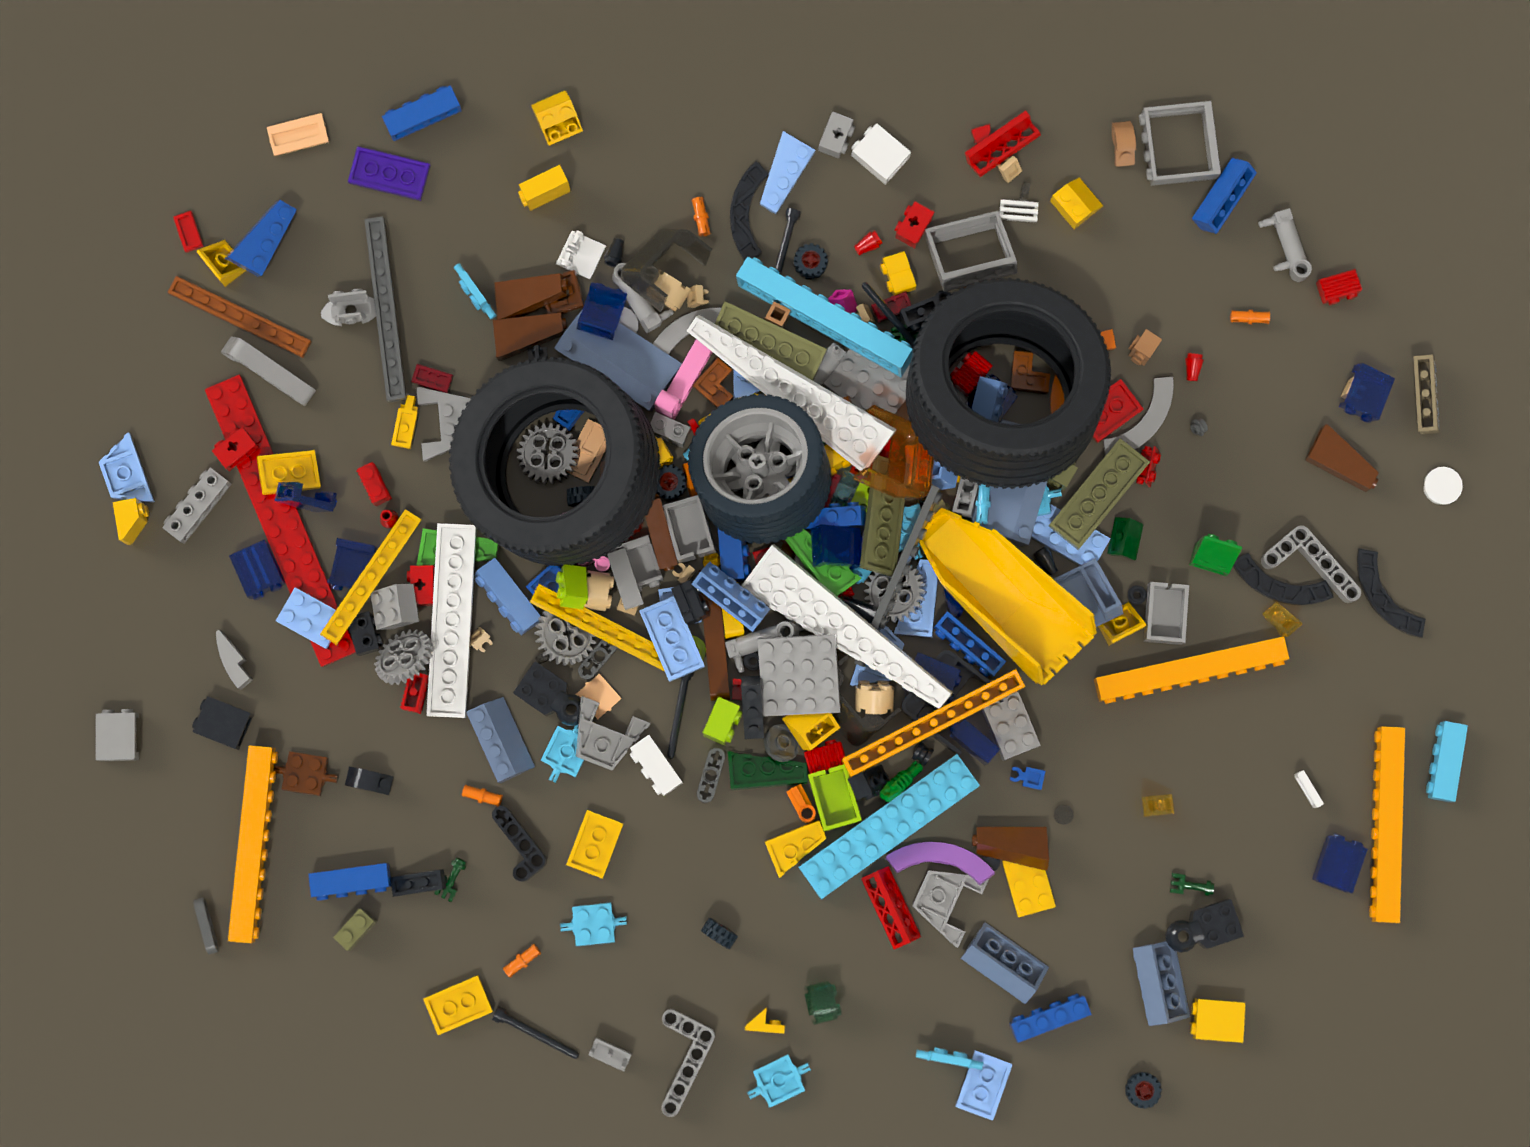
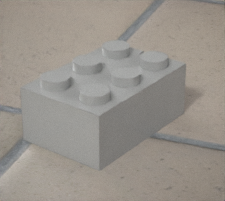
[662,495,717,563]
[1143,582,1189,645]
[982,692,1041,761]

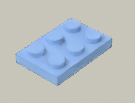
[276,588,336,649]
[955,1050,1012,1121]

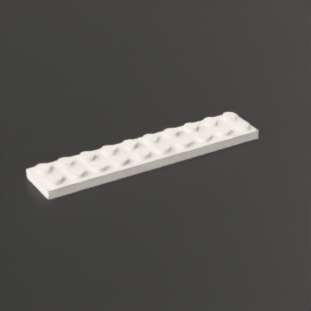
[427,523,477,718]

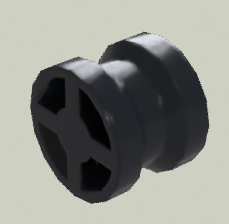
[911,742,934,766]

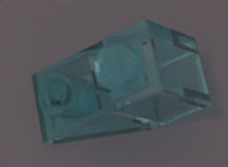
[830,470,862,507]

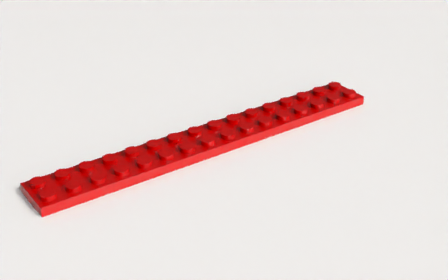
[204,374,356,667]

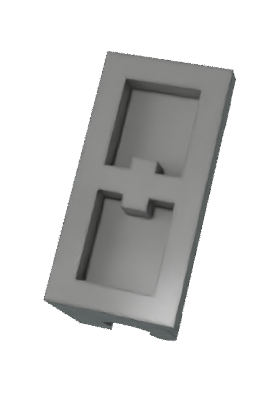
[589,1037,632,1071]

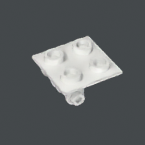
[556,231,606,279]

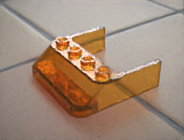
[853,405,934,499]

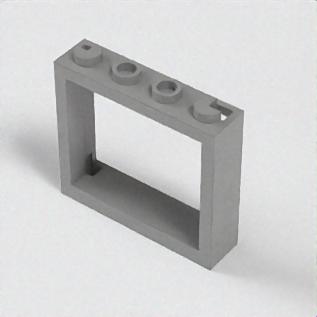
[1139,101,1221,186]
[925,211,1017,292]

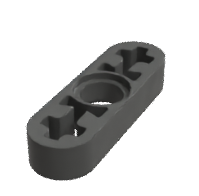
[578,640,618,680]
[697,748,725,803]
[193,897,219,954]

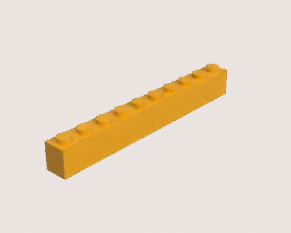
[1094,637,1289,704]
[842,669,1025,778]
[1369,726,1405,923]
[228,746,278,943]

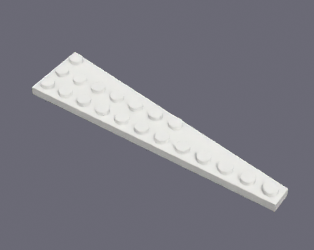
[687,315,897,474]
[741,544,953,709]

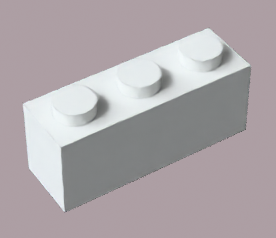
[630,735,683,796]

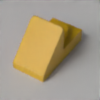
[745,1007,785,1033]

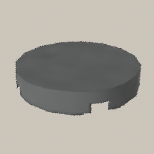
[763,724,801,762]

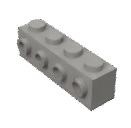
[162,468,232,544]

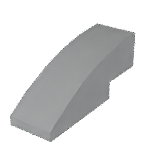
[607,548,644,610]
[216,630,253,690]

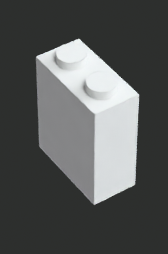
[851,124,911,185]

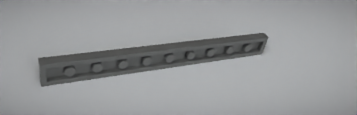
[365,217,407,403]
[854,485,942,667]

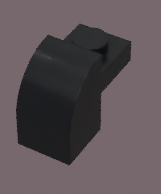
[345,766,393,795]

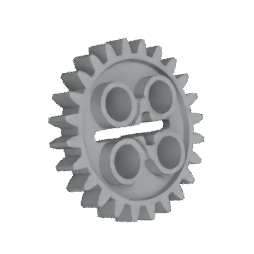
[517,423,579,485]
[864,561,927,623]
[534,611,596,666]
[374,629,434,685]

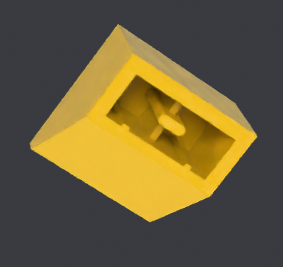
[531,90,583,146]
[782,713,841,750]

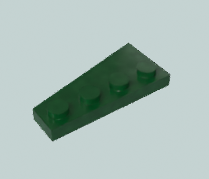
[727,751,808,790]

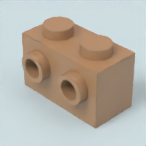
[1128,329,1162,366]

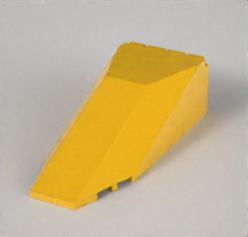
[919,508,1097,686]

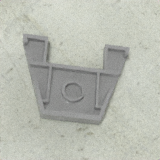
[416,387,471,461]
[576,696,650,770]
[912,871,989,948]

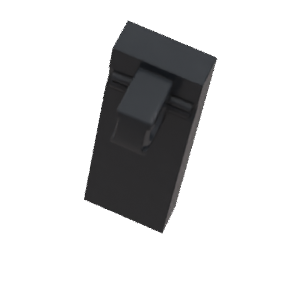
[390,869,448,897]

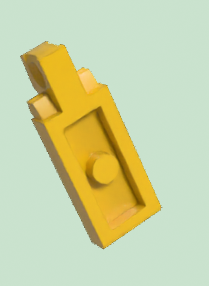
[391,395,418,449]

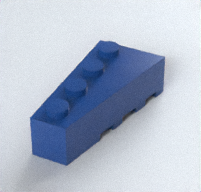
[224,200,297,277]

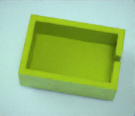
[703,697,742,746]
[808,765,862,832]

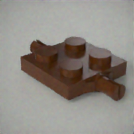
[273,751,338,797]

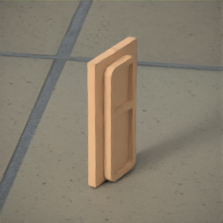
[267,113,329,156]
[567,419,606,483]

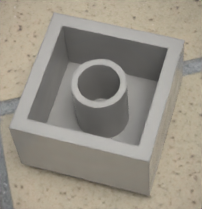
[371,584,419,630]

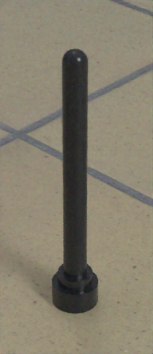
[775,208,801,275]
[862,282,916,349]
[667,672,694,759]
[492,1006,579,1059]

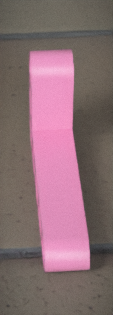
[655,339,713,420]

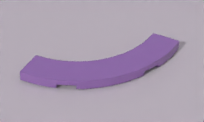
[886,842,995,885]

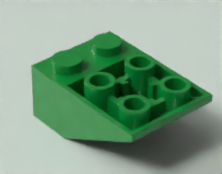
[1189,534,1242,576]

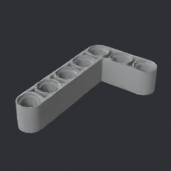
[221,336,316,406]
[1261,526,1361,603]
[661,1009,715,1117]

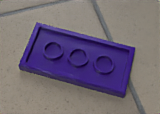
[348,146,431,201]

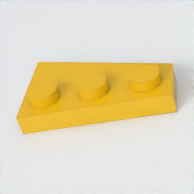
[765,820,826,878]

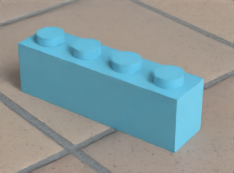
[1426,721,1468,802]

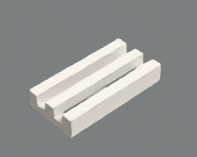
[999,200,1038,223]
[1294,770,1324,808]

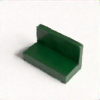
[1107,517,1144,561]

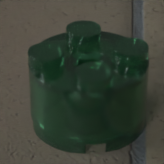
[804,981,841,1025]

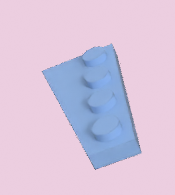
[760,131,815,214]
[894,559,938,638]

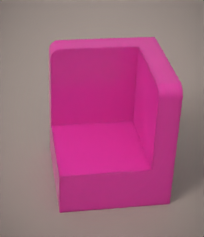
[828,290,857,314]

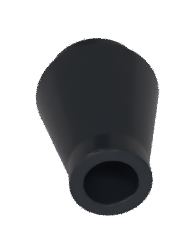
[604,238,624,268]
[1033,546,1058,576]

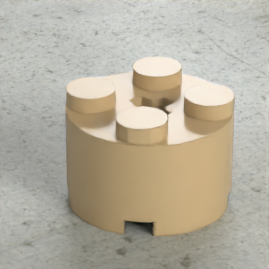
[647,270,691,312]
[584,570,614,611]
[855,680,894,714]

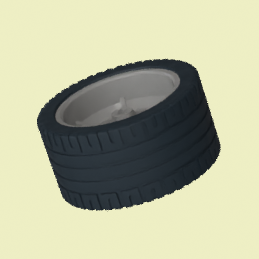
[688,394,832,544]

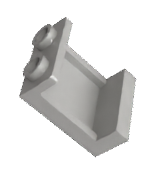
[613,535,664,592]
[96,709,139,761]

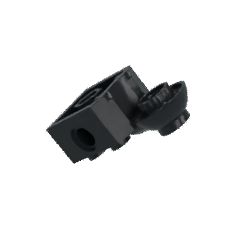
[513,661,581,726]
[1165,899,1244,953]

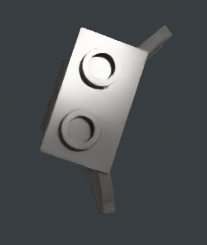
[321,289,376,326]

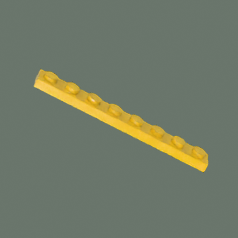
[320,509,421,645]
[530,584,665,672]

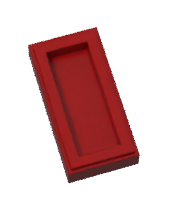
[173,211,204,253]

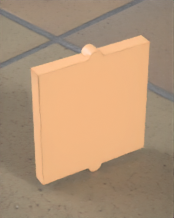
[575,674,621,720]

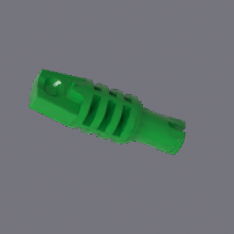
[880,761,923,802]

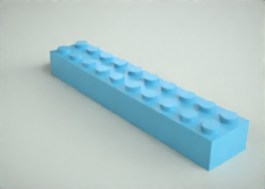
[736,257,913,378]
[798,754,980,899]

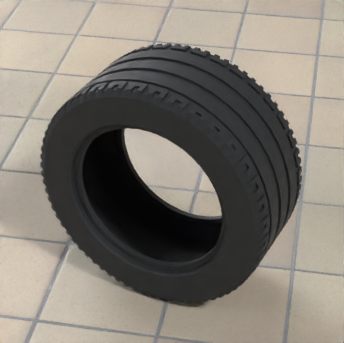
[906,278,1111,489]
[449,357,661,566]

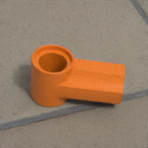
[786,784,816,823]

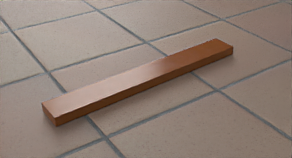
[167,276,312,358]

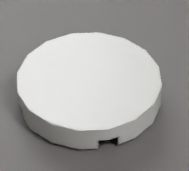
[1423,467,1463,505]

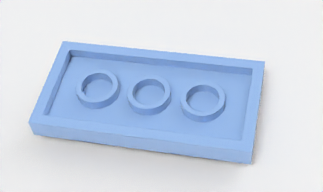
[1031,504,1111,566]
[639,596,705,682]

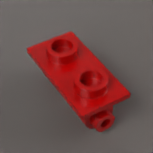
[1136,446,1161,488]

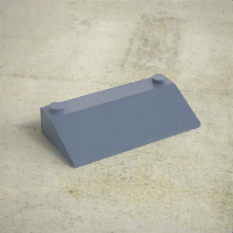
[554,303,682,412]
[971,420,1048,546]
[1053,558,1123,627]

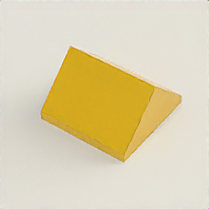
[197,240,246,287]
[1098,602,1146,646]

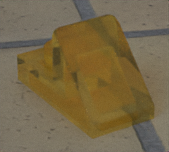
[1263,602,1303,637]
[1141,794,1174,817]

